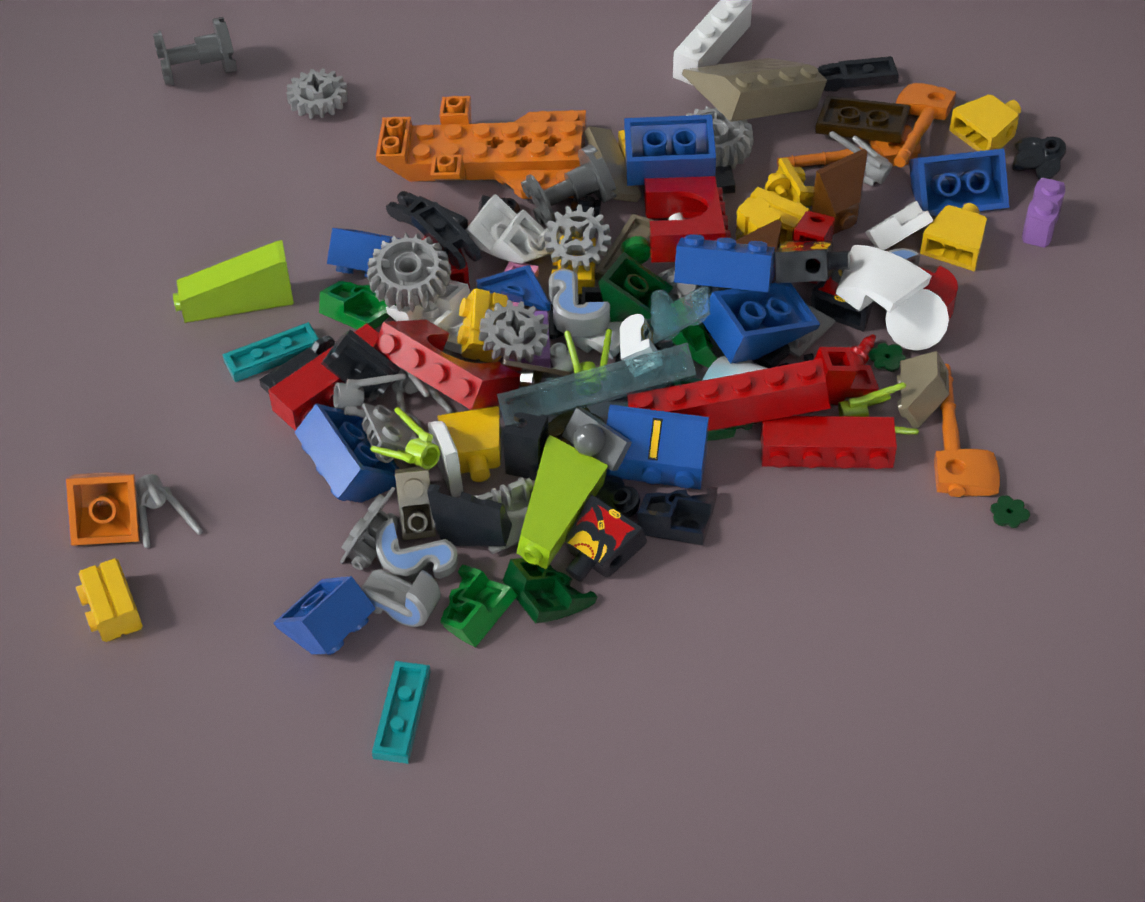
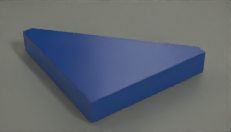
[476,265,550,311]

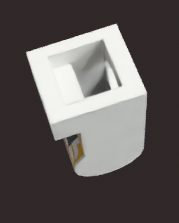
[620,314,663,377]

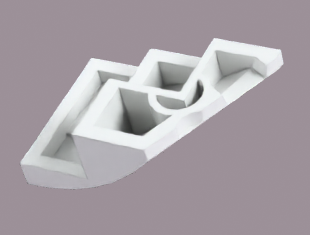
[465,194,562,264]
[836,245,932,312]
[386,280,470,354]

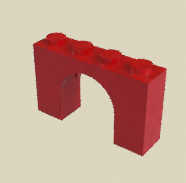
[644,176,731,263]
[373,319,521,410]

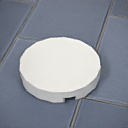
[885,289,949,351]

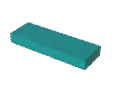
[222,322,319,382]
[372,661,431,764]

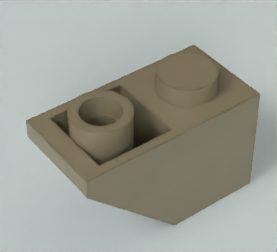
[897,351,949,428]
[395,467,436,540]

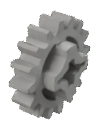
[286,68,348,119]
[544,204,611,273]
[479,300,549,363]

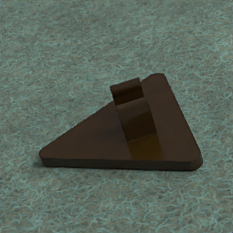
[502,360,572,391]

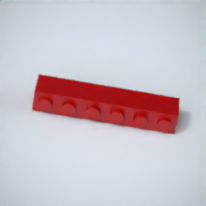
[627,358,831,431]

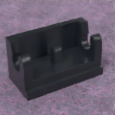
[321,330,401,403]
[503,412,549,481]

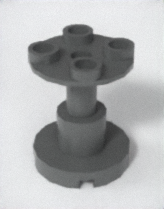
[153,17,237,86]
[521,144,617,228]

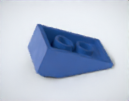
[700,282,820,364]

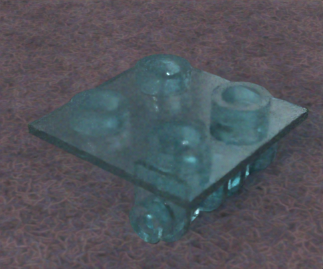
[651,286,710,344]

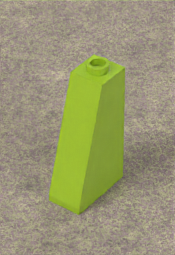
[173,240,294,323]
[516,435,608,569]

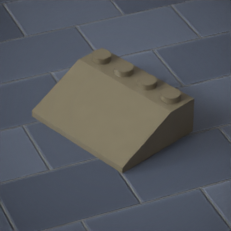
[682,58,827,122]

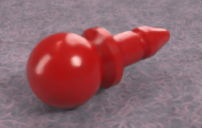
[850,334,876,365]

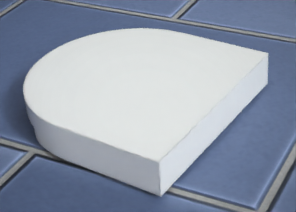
[428,421,463,498]

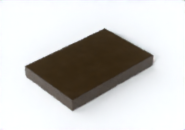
[815,96,911,143]

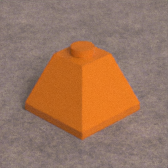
[66,472,140,546]

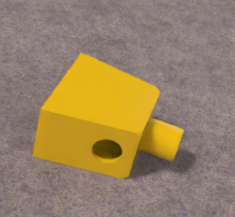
[949,94,1021,151]
[920,203,987,271]
[437,406,501,482]

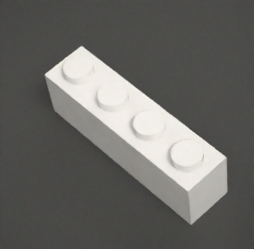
[673,0,752,85]

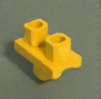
[765,158,814,206]

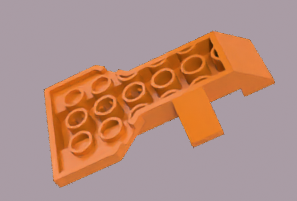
[376,96,587,199]

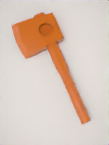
[894,83,956,168]
[777,125,921,167]
[934,364,1000,497]

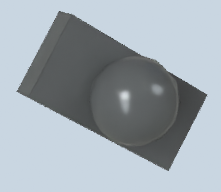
[562,407,632,471]

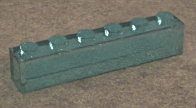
[497,343,696,426]

